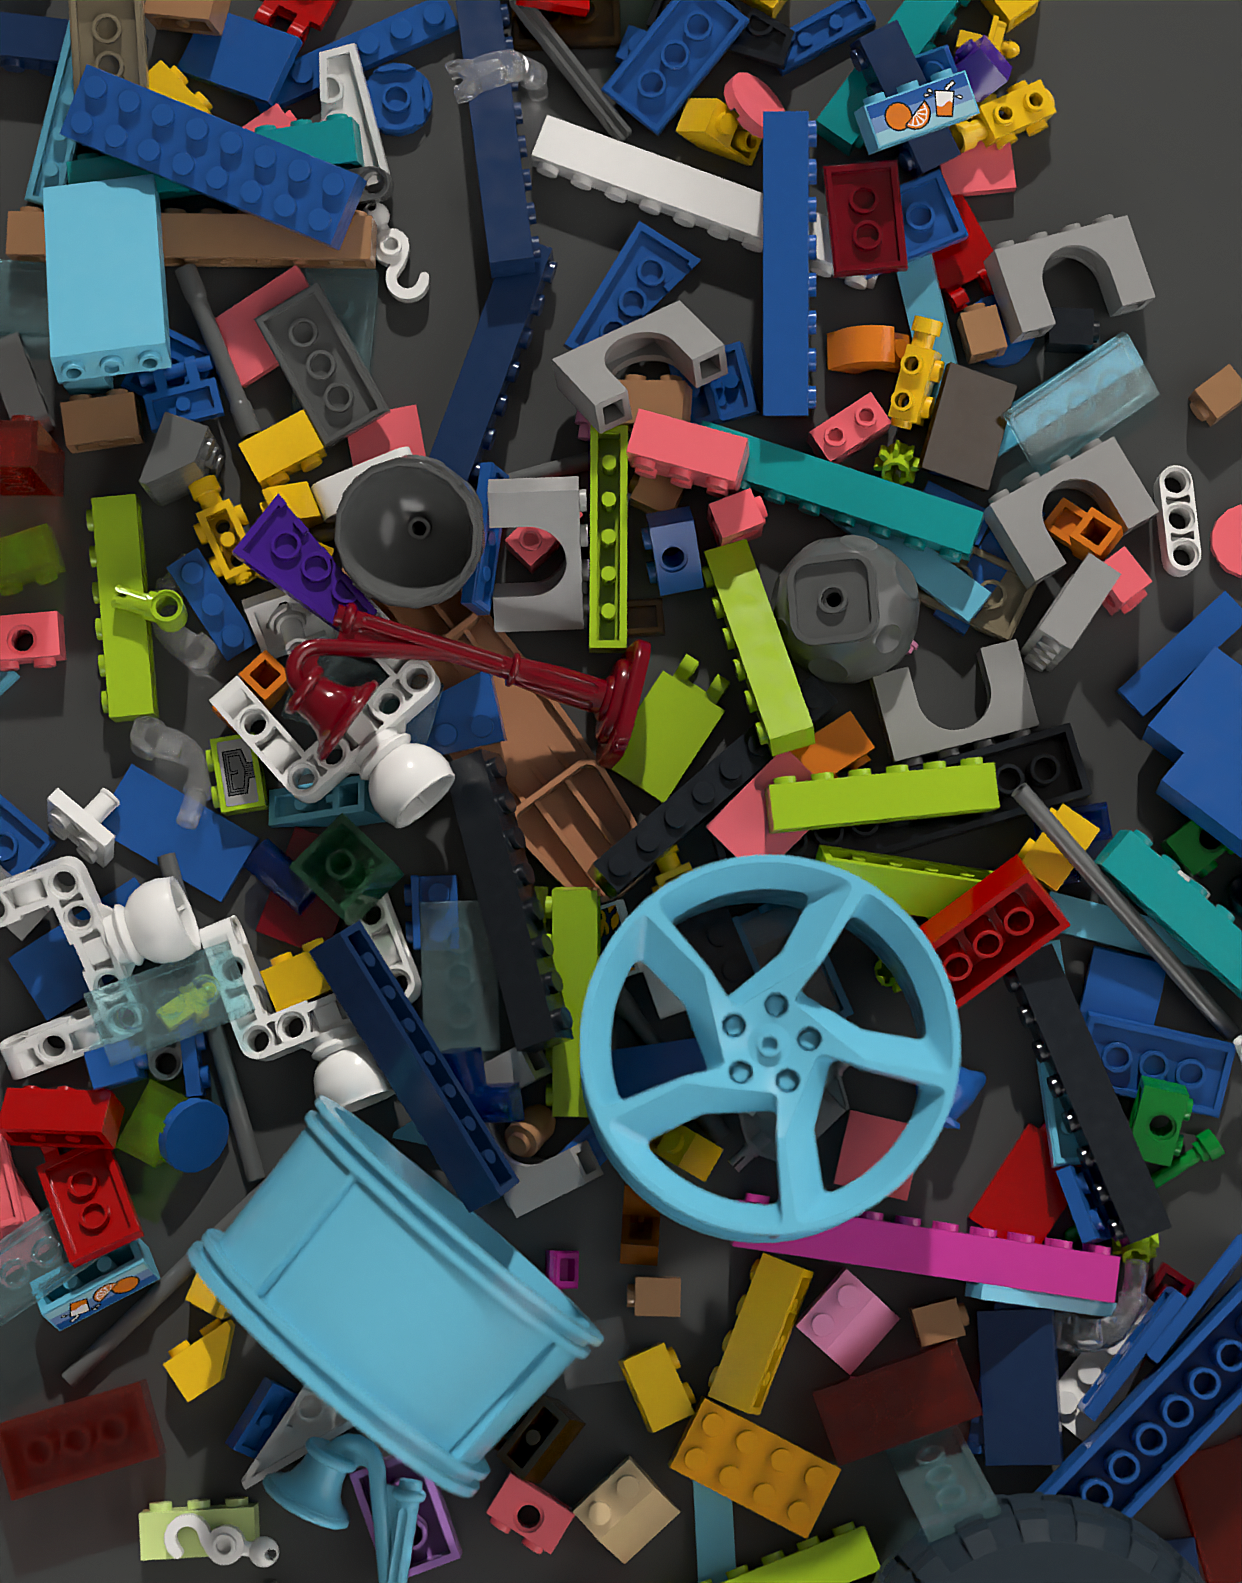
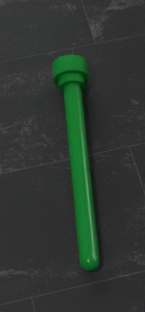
[1064,1128,1225,1243]

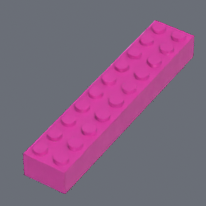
[730,1193,1120,1303]

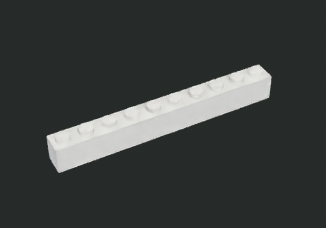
[532,115,878,290]

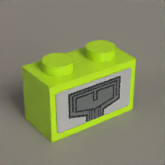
[205,732,269,816]

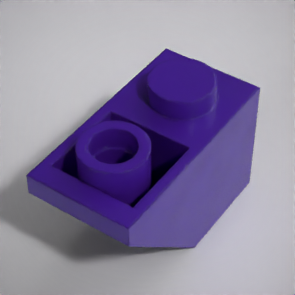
[953,34,1012,103]

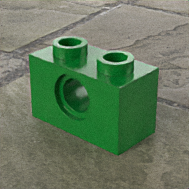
[1159,819,1234,879]
[1128,1075,1193,1167]

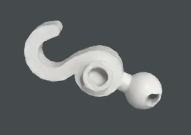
[362,202,430,303]
[164,1513,279,1567]

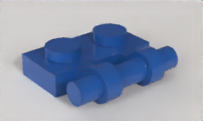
[138,355,225,433]

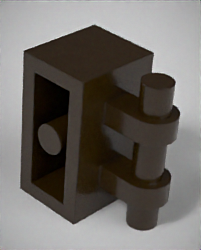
[492,1395,586,1484]

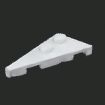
[241,1384,355,1490]

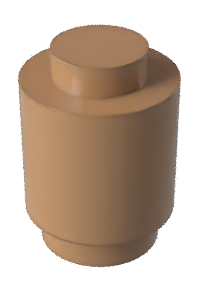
[504,1104,556,1158]

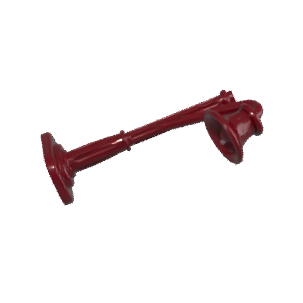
[285,603,651,769]

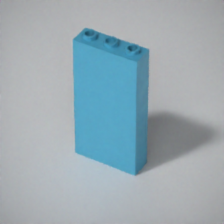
[43,174,172,382]

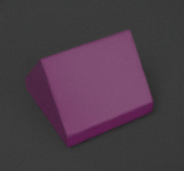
[545,1250,579,1289]

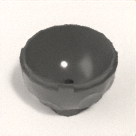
[334,454,485,609]
[770,535,920,684]

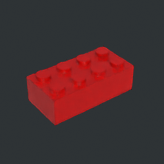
[919,854,1071,1009]

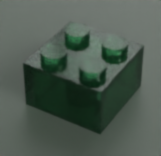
[289,813,404,926]

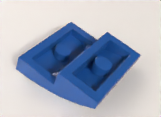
[668,341,761,425]
[1079,945,1166,1025]

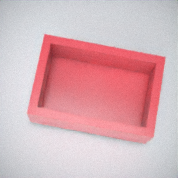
[626,408,749,498]

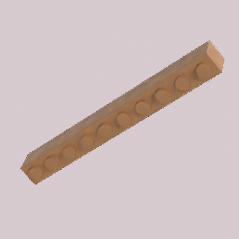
[6,206,377,269]

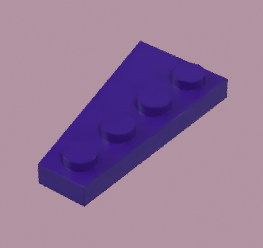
[232,493,377,632]

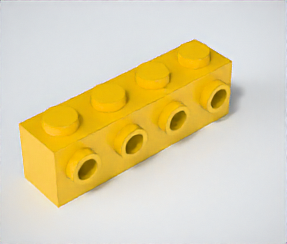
[708,1253,814,1415]

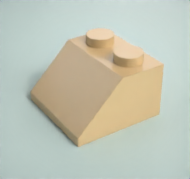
[573,1455,681,1565]

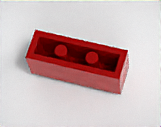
[0,1085,125,1149]

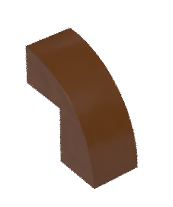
[620,1158,664,1266]

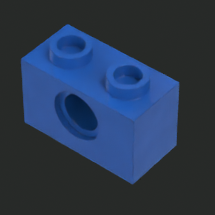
[641,506,704,596]

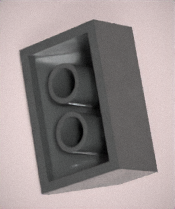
[139,412,224,507]

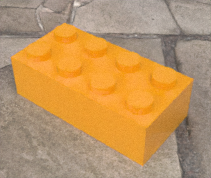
[668,1396,841,1539]

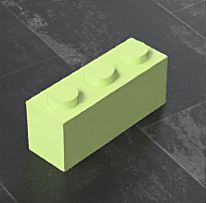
[139,1497,260,1561]

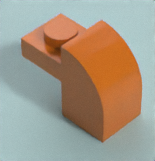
[827,325,911,375]
[1044,497,1123,561]
[212,649,289,735]

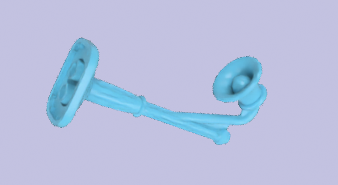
[262,1433,426,1583]

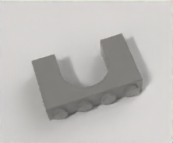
[983,214,1156,344]
[552,300,728,434]
[984,436,1159,590]
[488,476,590,632]
[1020,553,1121,672]
[869,639,1039,768]
[457,1047,603,1218]

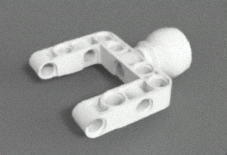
[209,577,455,828]
[0,856,201,1080]
[199,858,422,1113]

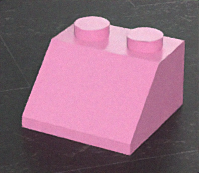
[794,1267,900,1375]

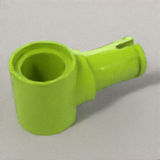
[111,584,188,632]

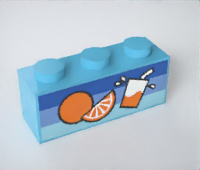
[854,68,980,155]
[31,1238,161,1331]

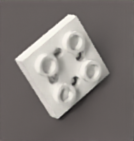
[241,588,336,659]
[47,788,120,868]

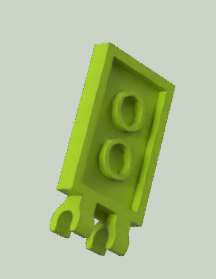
[610,654,730,803]

